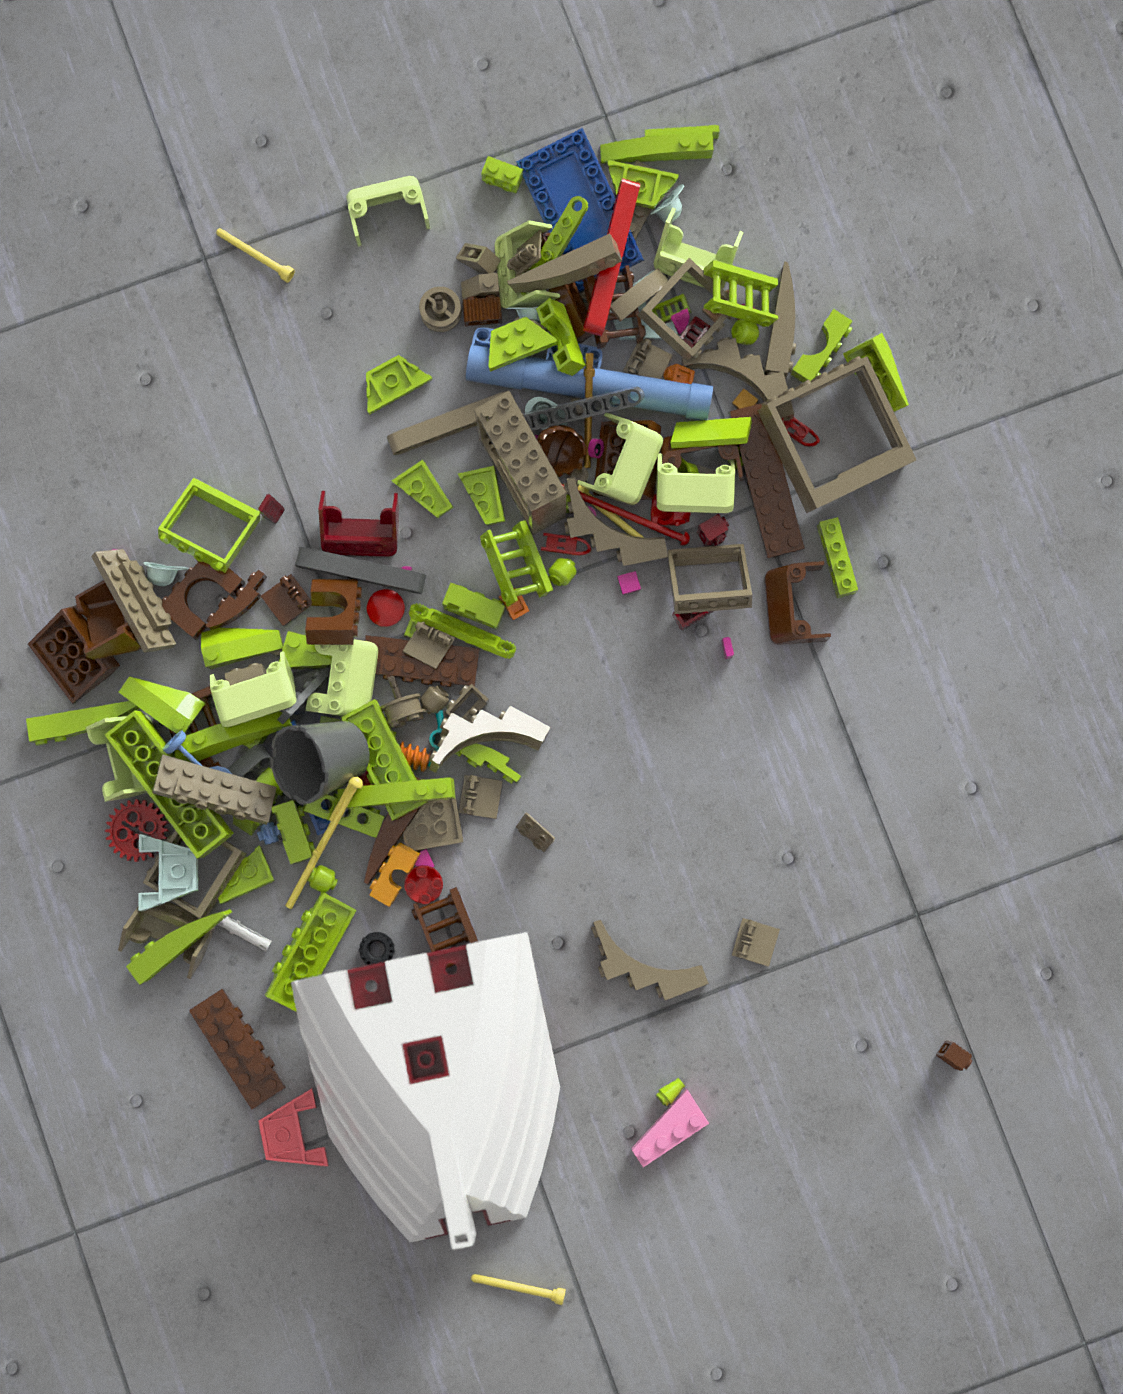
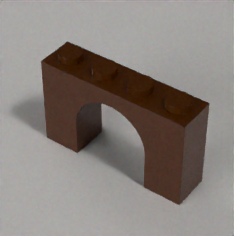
[162,561,246,640]
[305,579,362,645]

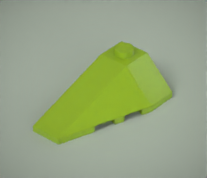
[843,333,909,412]
[201,627,283,670]

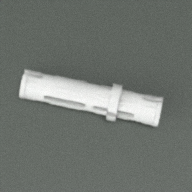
[217,916,272,952]

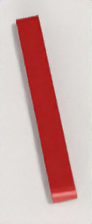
[583,178,640,337]

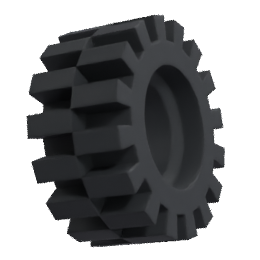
[359,932,395,965]

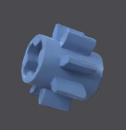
[257,822,281,845]

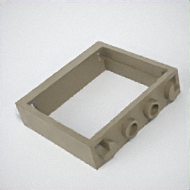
[637,258,739,361]
[668,544,752,614]
[143,830,247,919]

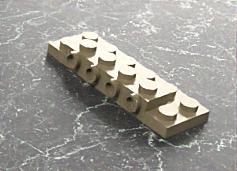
[91,549,176,653]
[152,755,277,825]

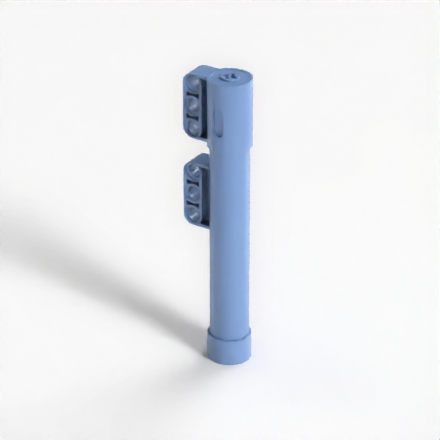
[466,328,713,420]

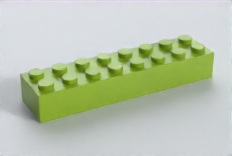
[105,711,234,859]

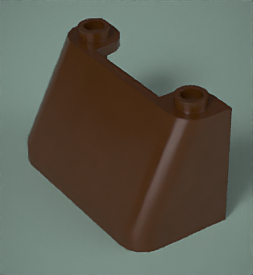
[75,580,142,660]

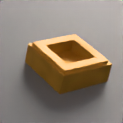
[732,388,758,409]

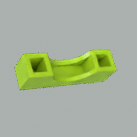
[536,298,586,376]
[790,309,853,382]

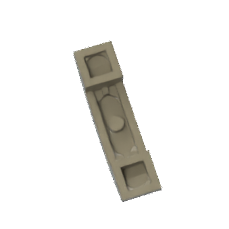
[610,268,668,322]

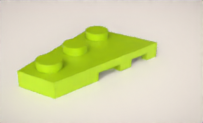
[391,460,454,518]
[458,466,505,526]
[218,845,275,905]

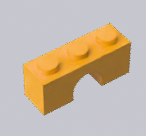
[369,842,420,907]

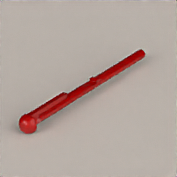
[561,483,690,546]

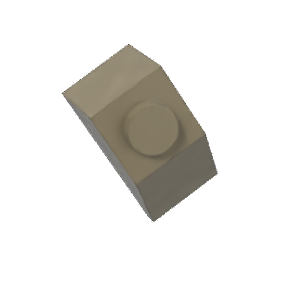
[456,243,501,274]
[461,273,500,300]

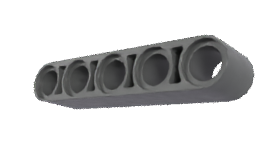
[228,744,271,780]

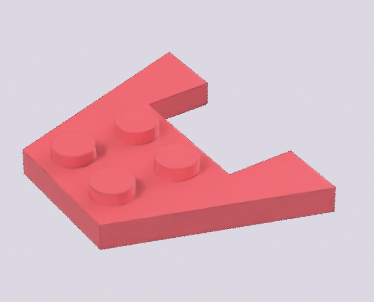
[258,1088,329,1166]

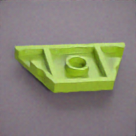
[608,160,679,209]
[489,317,557,372]
[366,355,433,415]

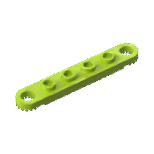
[520,196,588,296]
[409,603,516,659]

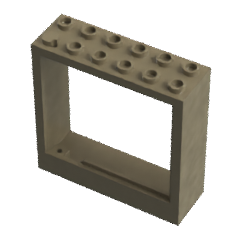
[758,356,916,513]
[474,391,566,535]

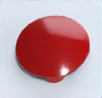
[367,589,405,627]
[404,865,443,904]

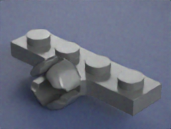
[277,666,331,724]

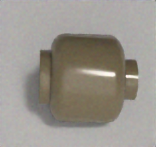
[420,685,449,714]

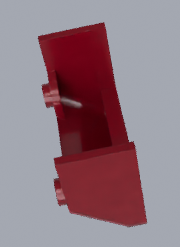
[318,491,399,557]

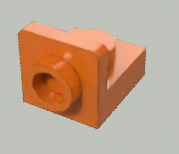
[663,363,695,384]
[499,588,529,620]

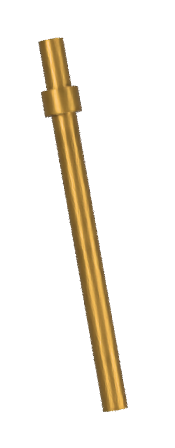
[583,353,595,468]

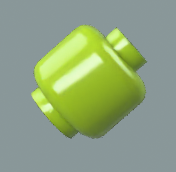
[731,319,759,345]
[548,558,577,586]
[307,865,338,893]

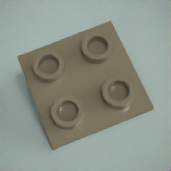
[507,230,542,277]
[623,338,673,379]
[403,622,455,669]
[459,775,503,819]
[516,812,555,852]
[732,918,780,967]

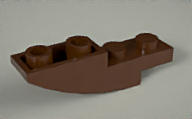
[206,569,267,630]

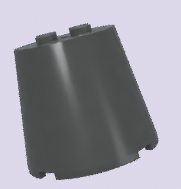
[270,721,369,804]

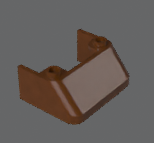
[660,435,743,481]
[764,561,831,645]

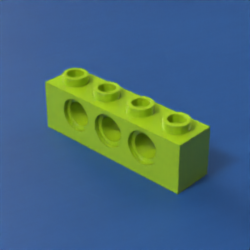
[817,517,858,598]
[302,793,385,838]

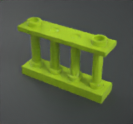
[703,260,778,327]
[480,520,553,607]

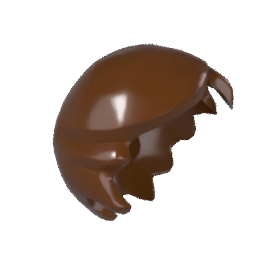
[537,425,587,477]

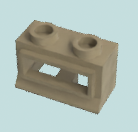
[446,684,489,722]

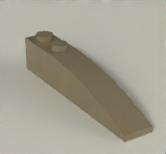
[507,234,622,293]
[764,261,796,378]

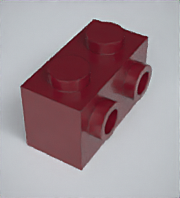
[696,513,729,547]

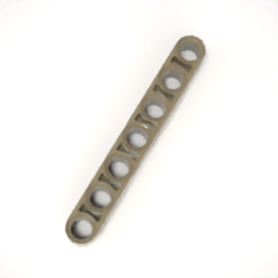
[387,391,507,455]

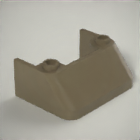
[118,902,215,979]

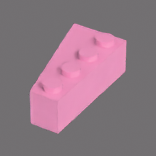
[632,1089,709,1167]

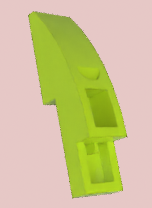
[454,744,521,784]

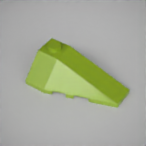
[118,676,205,734]

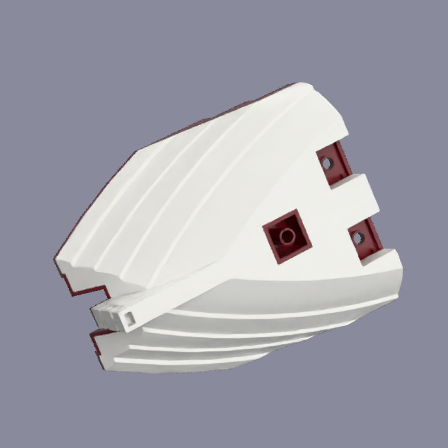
[291,932,560,1249]

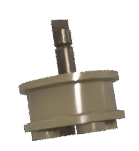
[419,287,462,332]
[380,676,426,729]

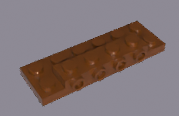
[365,635,480,687]
[189,989,285,1110]

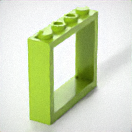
[158,478,260,573]

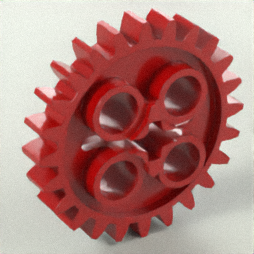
[105,799,169,862]

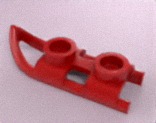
[781,417,820,447]
[541,532,592,555]

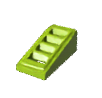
[652,293,692,323]

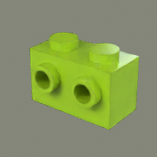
[481,156,523,194]

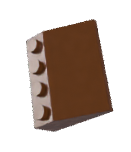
[593,420,662,500]
[28,606,120,704]

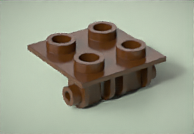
[261,574,312,626]

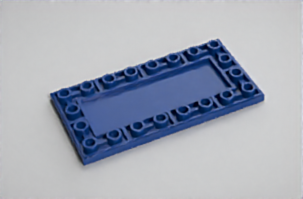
[516,128,644,293]

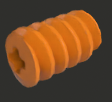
[396,739,432,772]

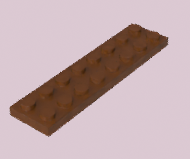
[729,403,805,559]

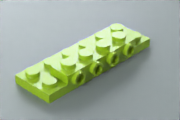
[341,699,428,821]
[265,892,357,1012]

